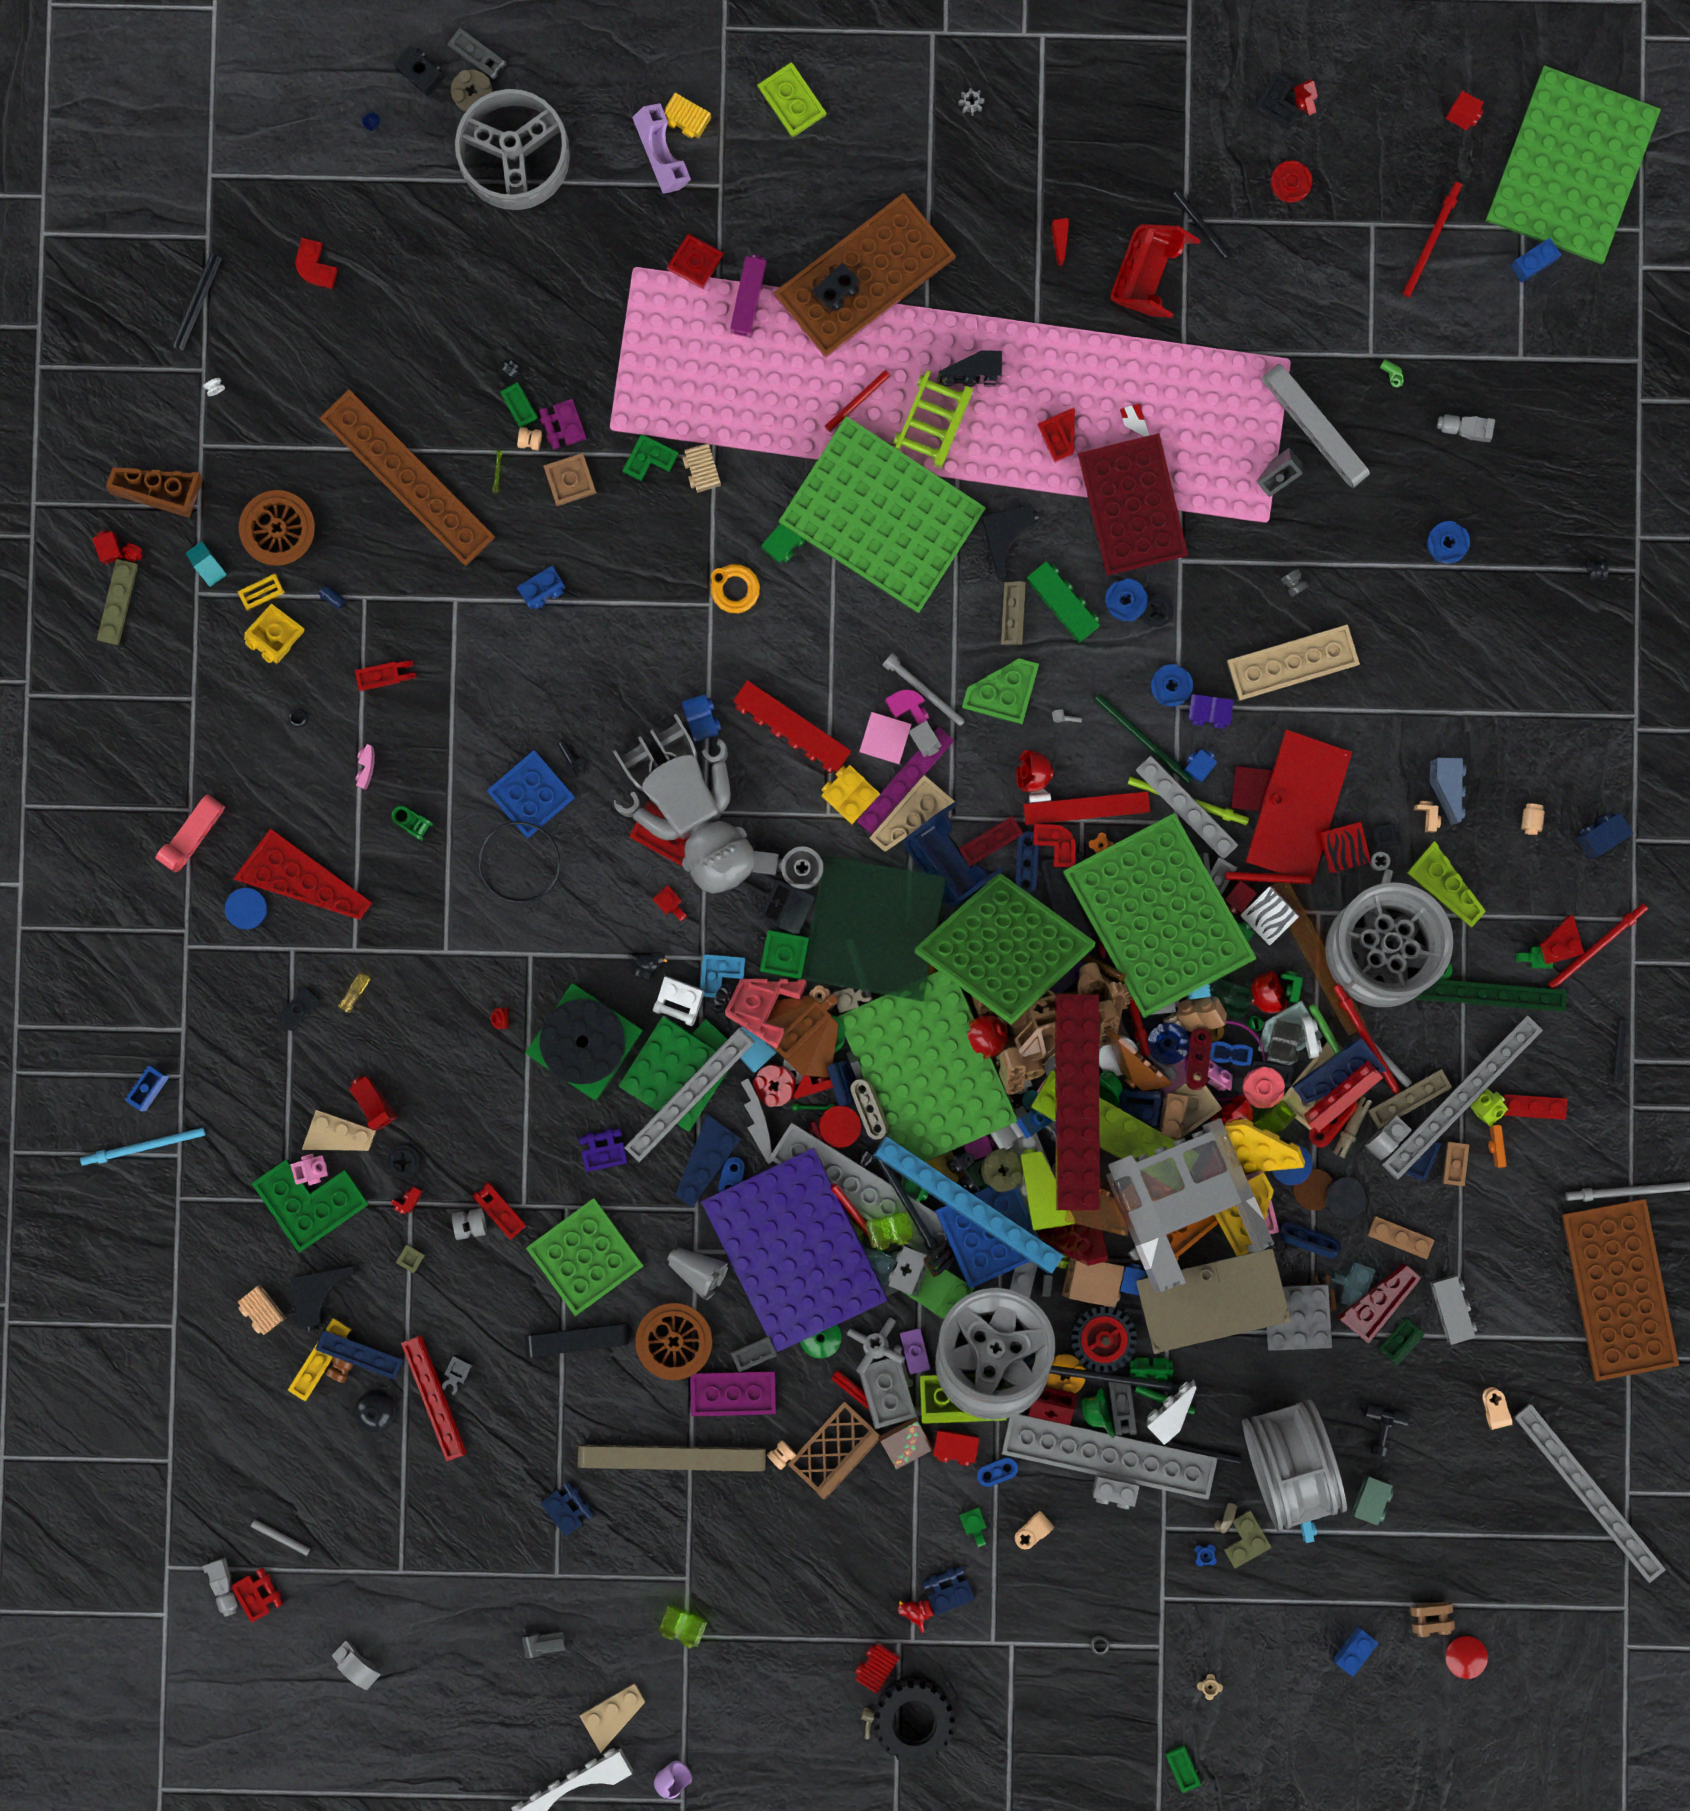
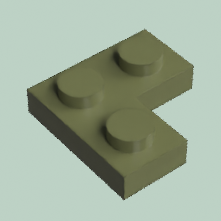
[1224,1510,1271,1568]

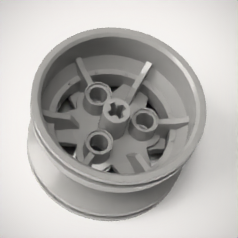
[935,1288,1055,1420]

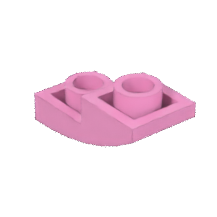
[355,744,374,790]

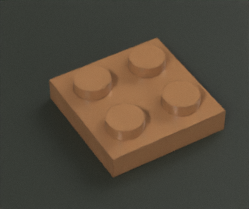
[544,453,597,506]

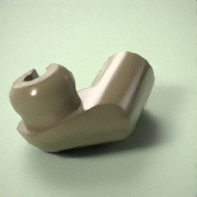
[1214,1503,1237,1534]

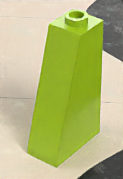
[1020,1148,1075,1231]

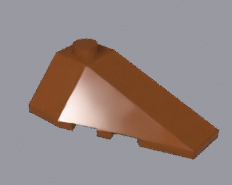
[1106,1027,1172,1091]

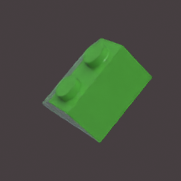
[903,1260,974,1319]

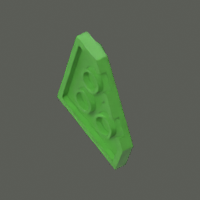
[962,658,1039,725]

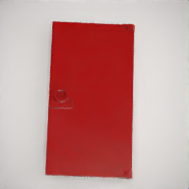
[1245,730,1352,884]

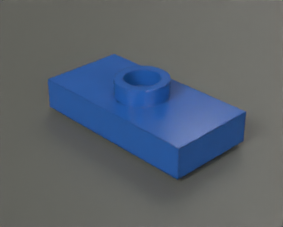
[1016,1109,1053,1139]

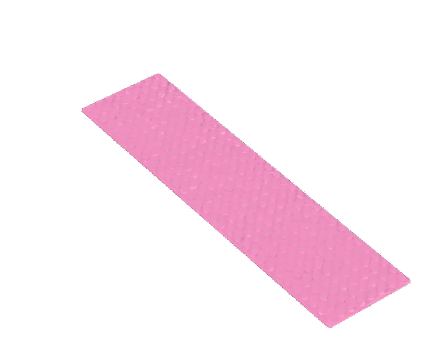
[610,267,1291,523]

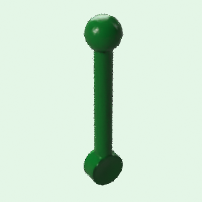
[791,1103,835,1111]

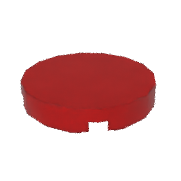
[1270,160,1312,203]
[819,1106,861,1148]

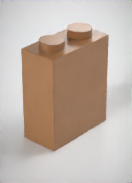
[1062,1257,1124,1308]

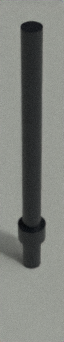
[874,1156,945,1263]

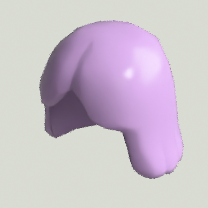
[654,1760,692,1799]

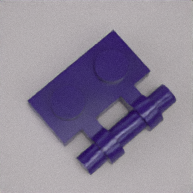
[579,1128,628,1172]

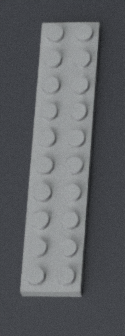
[769,1122,952,1270]
[1002,1414,1218,1500]

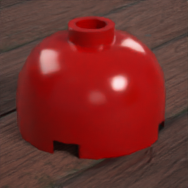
[1016,750,1054,792]
[1249,970,1287,1014]
[967,1015,1008,1059]
[1211,1095,1254,1135]

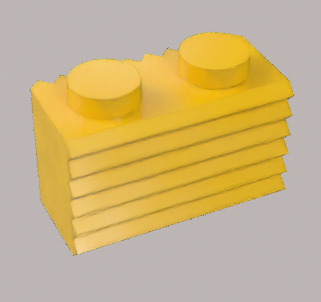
[664,93,711,139]

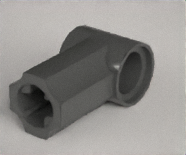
[522,1631,566,1658]

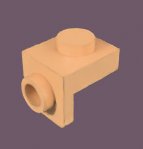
[1414,801,1441,833]

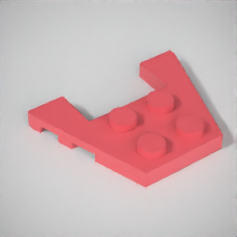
[725,979,807,1048]

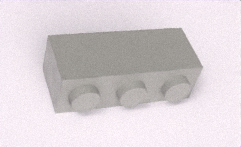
[1430,1275,1477,1345]

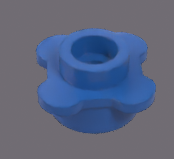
[1195,1544,1217,1567]

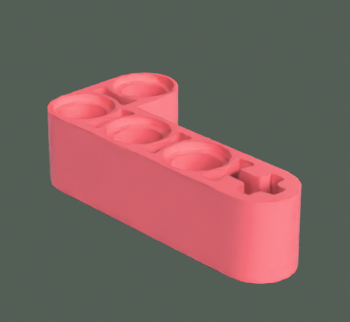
[155,794,225,872]

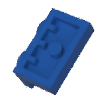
[517,566,566,610]

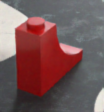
[349,1076,398,1131]

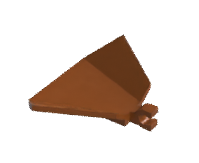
[766,994,838,1078]

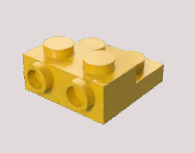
[244,604,304,664]
[821,765,880,825]

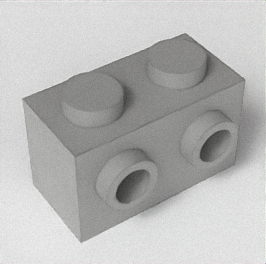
[1092,1475,1139,1509]

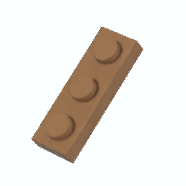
[1367,1216,1434,1259]

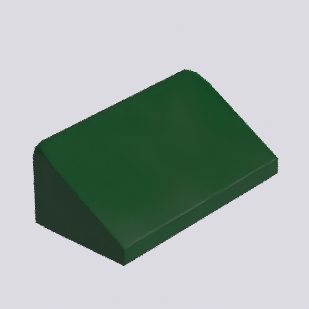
[1379,1318,1425,1365]

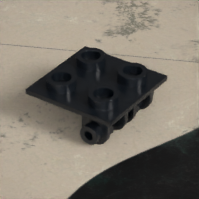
[945,1153,980,1191]

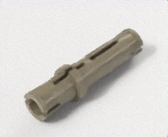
[1332,1096,1373,1159]

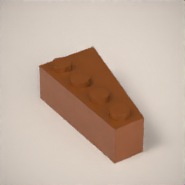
[106,467,203,518]

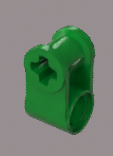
[392,806,433,841]

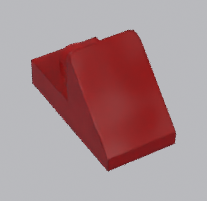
[794,1076,833,1099]

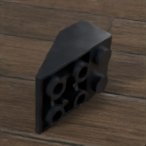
[937,350,1002,387]

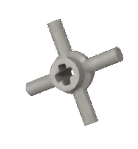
[847,1318,905,1375]

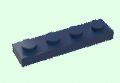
[315,1329,403,1379]

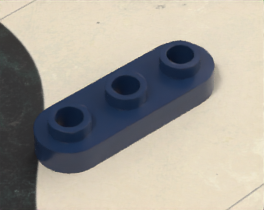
[1015,831,1039,894]
[1279,1222,1341,1258]

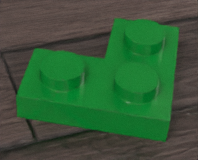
[623,434,679,482]

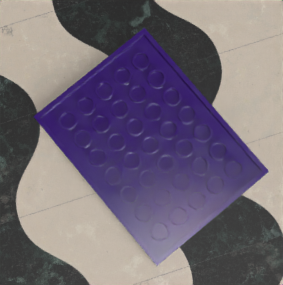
[701,1147,889,1352]

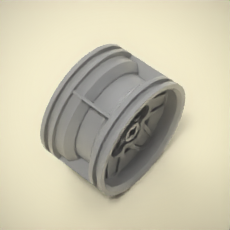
[1325,883,1453,1007]
[1242,1399,1347,1532]

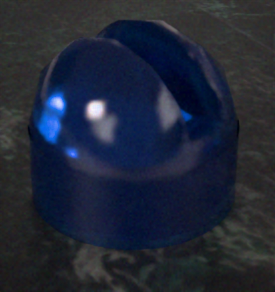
[362,112,380,131]

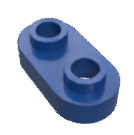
[718,1157,745,1192]
[977,1457,1018,1487]

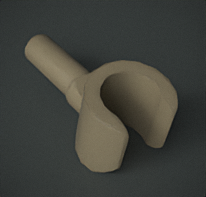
[861,1708,874,1739]

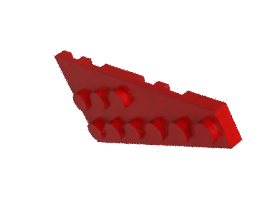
[233,829,372,920]

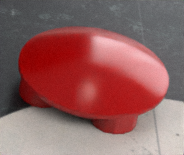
[1445,1636,1488,1679]

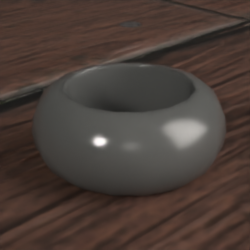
[1090,1635,1110,1655]

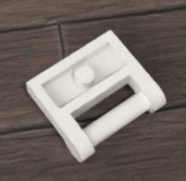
[653,976,705,1026]

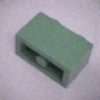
[1351,1474,1394,1526]

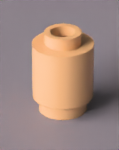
[1521,804,1545,835]

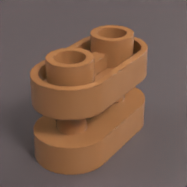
[1410,1602,1455,1637]

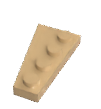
[869,775,955,852]

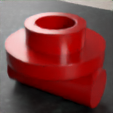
[490,1008,509,1029]

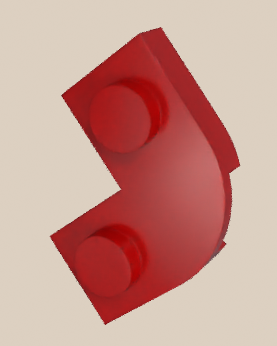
[296,238,338,289]
[1033,824,1076,867]

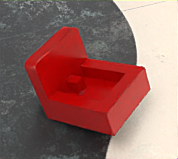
[1294,79,1318,116]

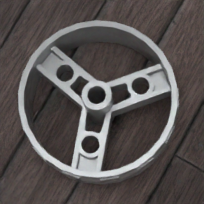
[455,89,570,210]

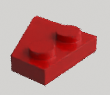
[1037,408,1075,463]
[1540,915,1584,964]

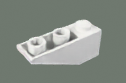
[1147,1379,1196,1445]

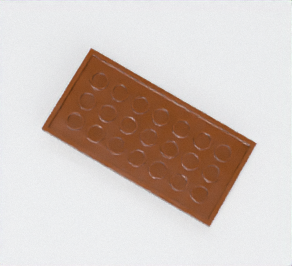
[774,193,956,359]
[1561,1199,1679,1381]

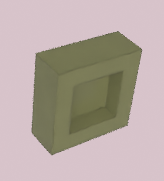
[396,1244,425,1274]

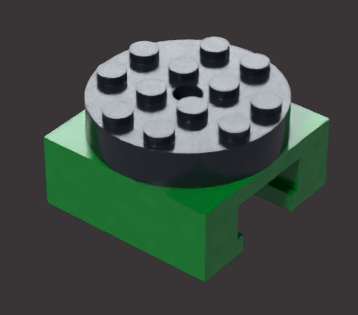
[525,983,644,1100]

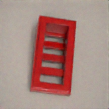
[1051,218,1069,266]

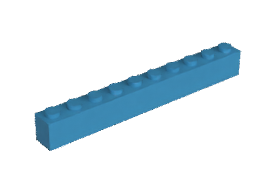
[873,1137,1063,1274]

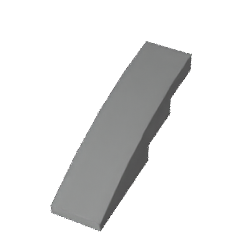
[741,1078,772,1164]

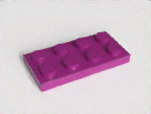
[690,1371,776,1416]

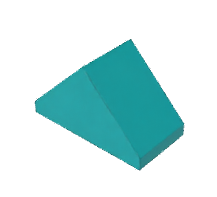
[186,541,227,587]

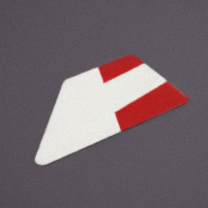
[1120,404,1149,437]

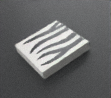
[1240,886,1300,946]

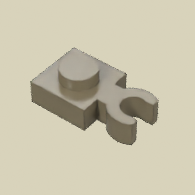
[833,986,873,1013]

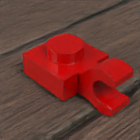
[652,885,687,922]

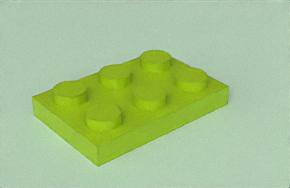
[757,62,826,138]

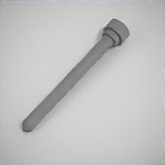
[882,653,964,726]

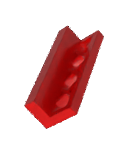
[1304,1061,1383,1131]

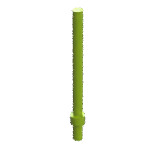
[1128,776,1249,825]

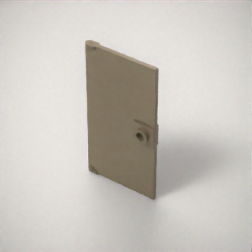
[1136,1248,1291,1354]

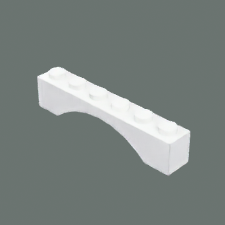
[511,1748,633,1811]

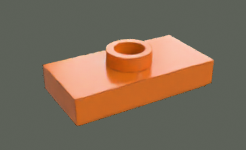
[1488,1125,1507,1168]

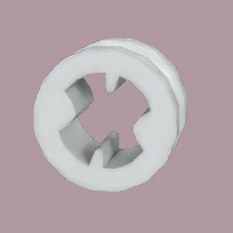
[203,378,225,396]

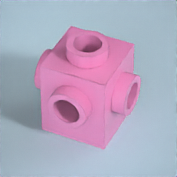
[290,1154,328,1185]

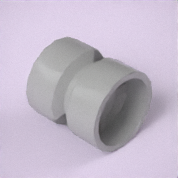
[452,1208,487,1240]

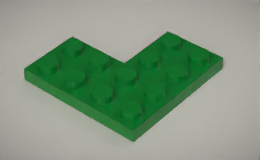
[251,1159,369,1253]

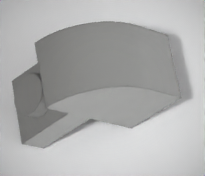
[1364,1115,1412,1160]
[332,1640,381,1690]

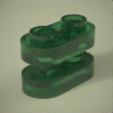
[1210,980,1253,1019]

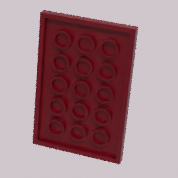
[1078,433,1188,576]

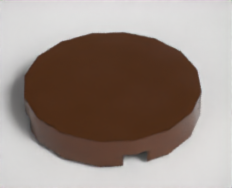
[1293,1168,1333,1211]

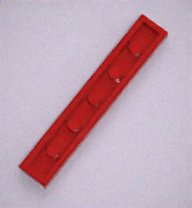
[1023,792,1150,825]
[401,1335,467,1462]

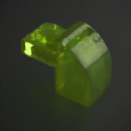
[1254,1100,1297,1134]

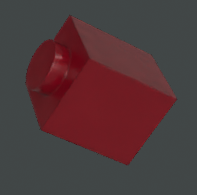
[1224,881,1257,914]

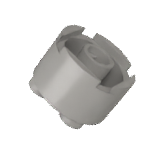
[781,846,823,890]

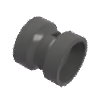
[1280,569,1309,597]

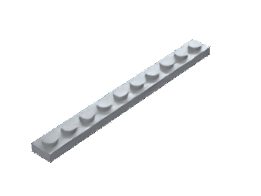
[1382,1015,1543,1180]
[1513,1403,1666,1583]

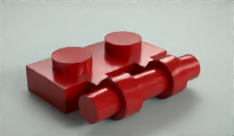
[231,1567,283,1623]

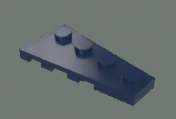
[1292,1036,1387,1104]
[676,1114,742,1207]

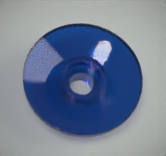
[1148,1023,1190,1065]

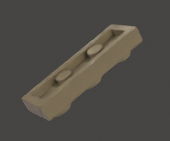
[1001,581,1026,646]

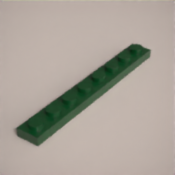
[1408,977,1567,1012]

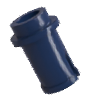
[318,584,346,610]

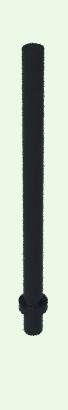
[1049,1365,1183,1393]

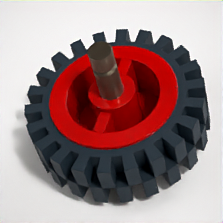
[1070,1305,1137,1373]

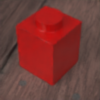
[92,530,125,565]

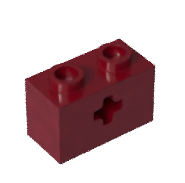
[1029,1386,1077,1425]

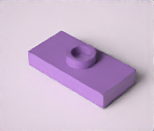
[900,1328,930,1374]

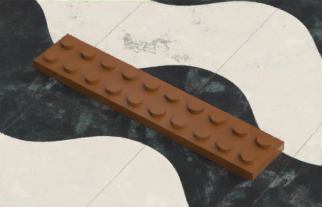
[319,390,495,567]

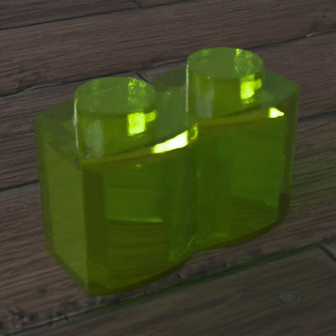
[866,1211,913,1250]
[658,1605,708,1648]

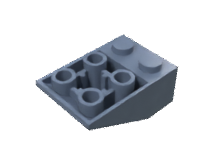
[1430,758,1466,825]

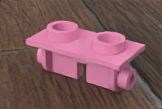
[1198,1055,1233,1091]

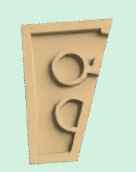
[302,1110,376,1151]
[580,1683,645,1753]

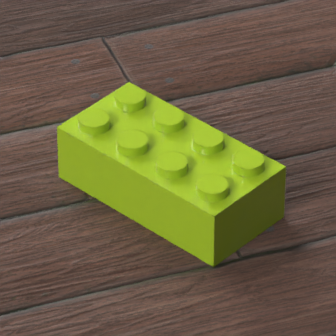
[920,1373,1006,1424]

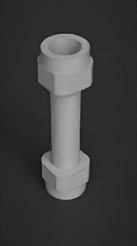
[1135,1042,1178,1081]

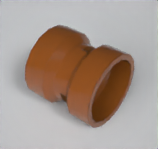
[326,1357,354,1383]

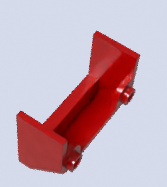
[1111,224,1201,318]

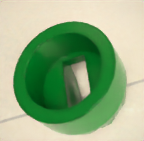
[1246,1015,1264,1032]

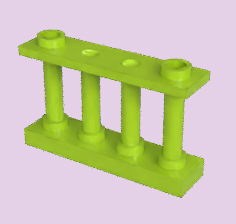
[893,370,973,470]

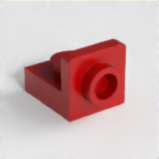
[391,1186,424,1215]

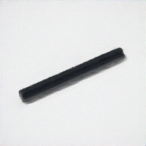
[172,253,221,351]

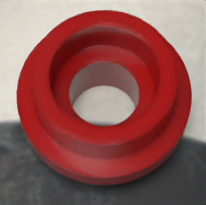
[121,543,142,562]

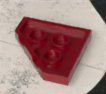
[1037,1210,1109,1266]

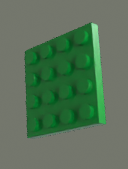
[618,1016,728,1132]

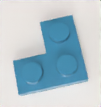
[700,954,745,998]

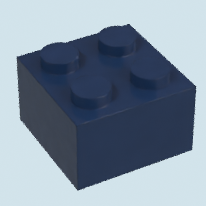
[1576,812,1634,859]

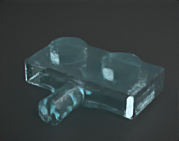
[1332,1262,1375,1306]

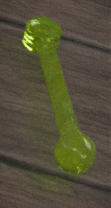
[491,450,502,494]

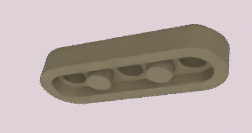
[851,1078,889,1140]

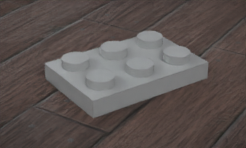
[859,1358,916,1429]

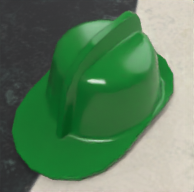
[1099,1071,1123,1107]
[1082,1388,1115,1438]

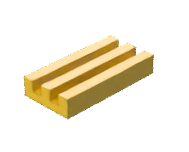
[238,574,285,611]

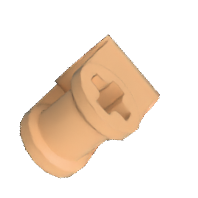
[1482,1387,1512,1430]
[1014,1511,1054,1550]

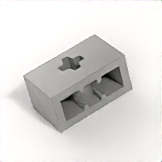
[888,1246,928,1297]

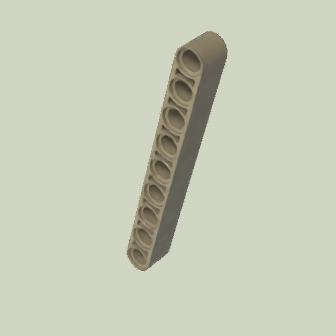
[577,1444,766,1471]

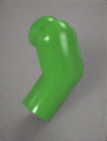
[1380,359,1404,388]

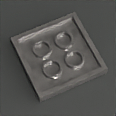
[1267,1284,1332,1351]

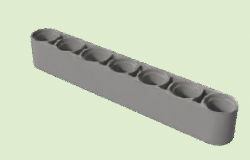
[1262,364,1370,488]

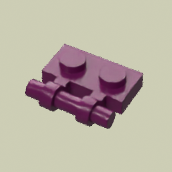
[539,399,587,450]

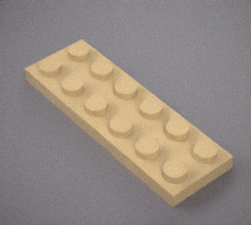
[1227,625,1360,701]

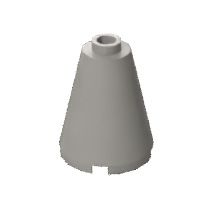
[667,1247,728,1300]

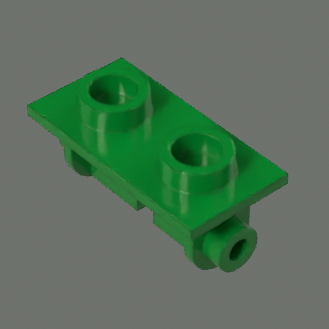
[1129,1357,1173,1381]

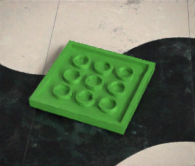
[526,1198,644,1316]

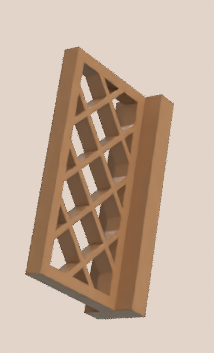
[788,1402,881,1499]

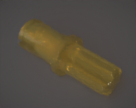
[338,972,370,1013]

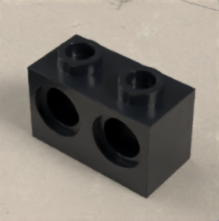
[812,262,860,314]

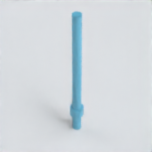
[80,1127,206,1166]

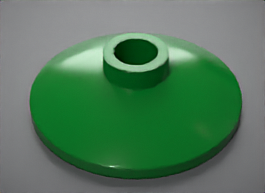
[800,1325,842,1359]

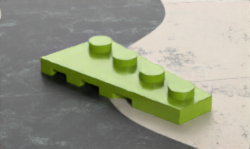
[1407,841,1486,927]

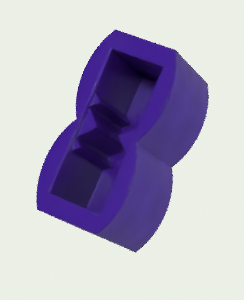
[1188,694,1234,729]

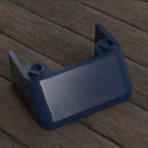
[904,802,1004,907]

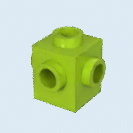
[1470,1089,1508,1127]

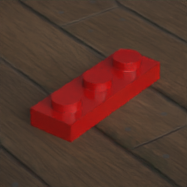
[1502,1094,1567,1120]

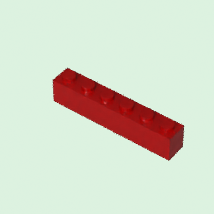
[733,680,851,774]

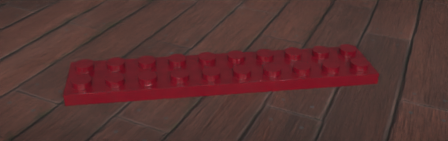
[1055,994,1100,1210]

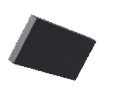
[1041,852,1097,936]

